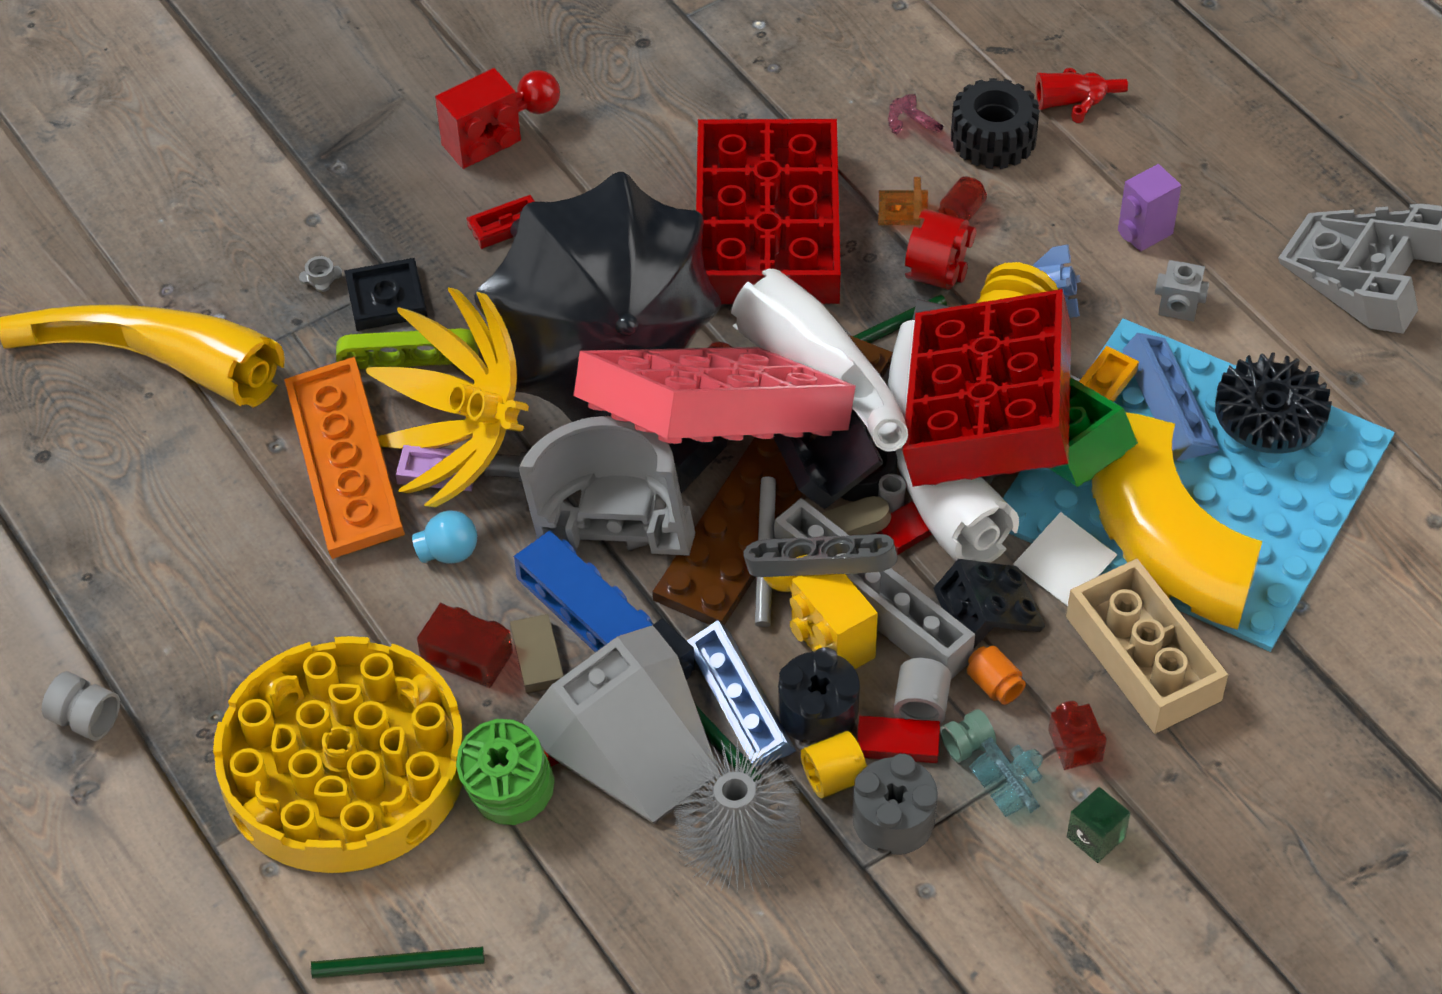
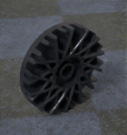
[1215,352,1332,454]

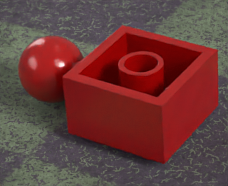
[435,68,560,169]

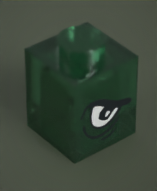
[1067,787,1131,863]

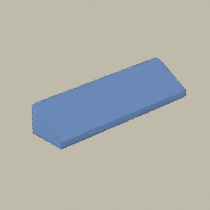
[1123,333,1219,461]
[687,620,796,767]

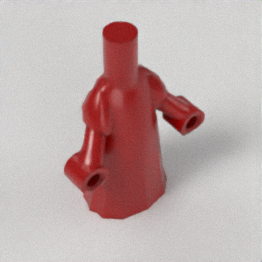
[1035,68,1128,123]

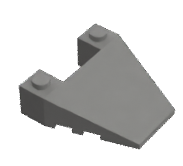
[1278,204,1442,334]

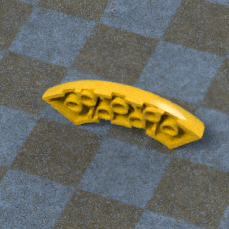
[1091,412,1263,630]

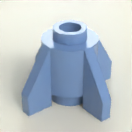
[1032,244,1081,318]

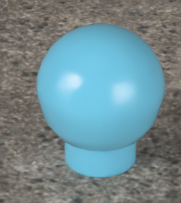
[412,510,477,564]

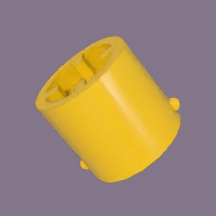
[801,731,867,799]

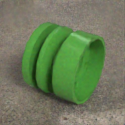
[456,719,555,825]

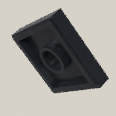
[344,258,427,331]

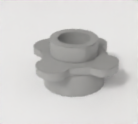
[299,256,342,292]

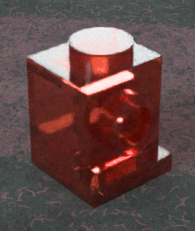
[1048,701,1107,770]

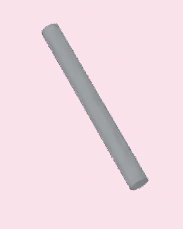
[755,477,776,627]

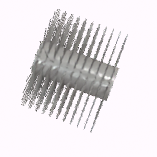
[671,738,802,892]

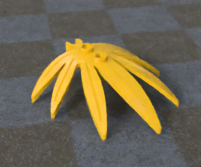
[366,287,529,508]

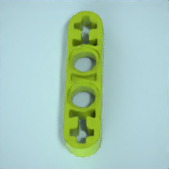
[336,328,479,369]

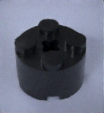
[778,647,860,743]

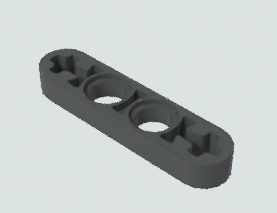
[744,534,898,577]

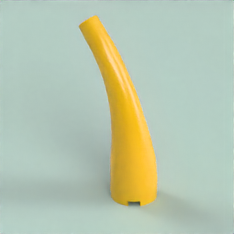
[0,305,285,408]

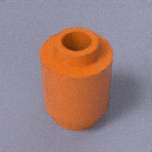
[967,646,1026,705]

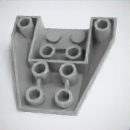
[523,625,719,824]

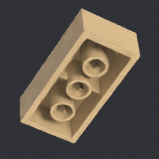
[1066,558,1228,734]

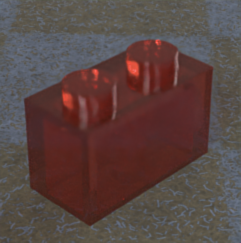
[417,603,513,688]

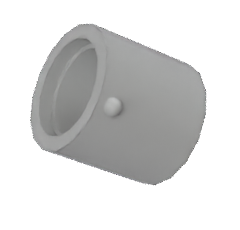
[893,658,951,724]

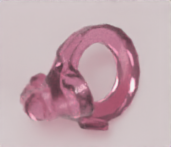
[887,94,944,135]

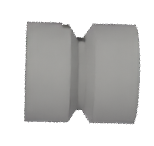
[42,671,120,741]

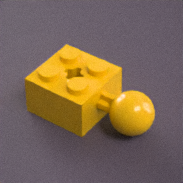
[763,555,878,669]

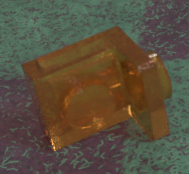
[878,177,928,225]

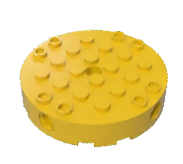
[213,636,464,873]

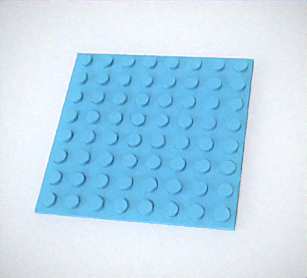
[1003,319,1395,652]

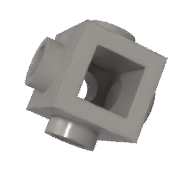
[1155,260,1209,322]

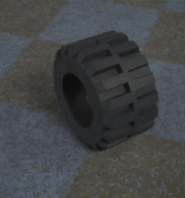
[951,78,1040,169]

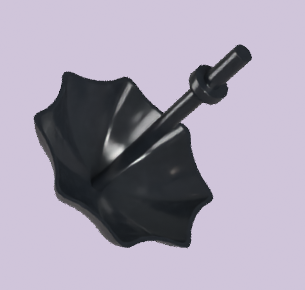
[474,172,722,422]

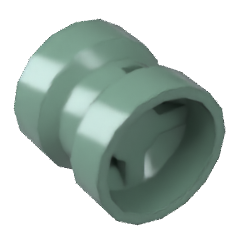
[940,709,996,763]

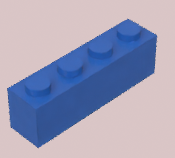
[514,530,653,652]

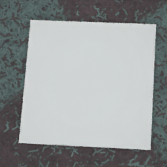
[1013,512,1117,606]

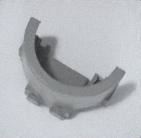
[519,416,695,555]

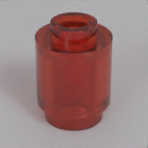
[938,176,987,221]

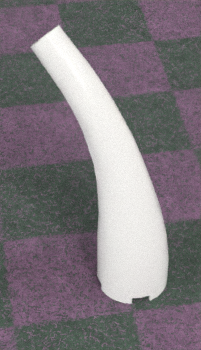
[731,269,908,452]
[888,320,1019,563]

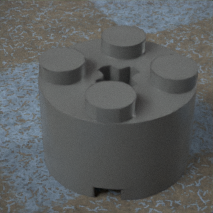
[853,754,938,855]

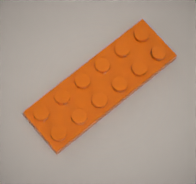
[284,356,405,559]

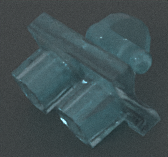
[969,737,1043,817]

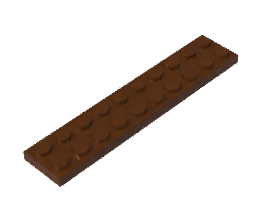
[652,335,893,626]

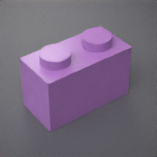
[1118,164,1181,252]

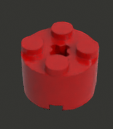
[905,209,976,290]

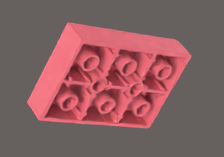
[574,347,856,444]

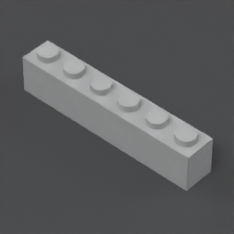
[774,498,975,679]

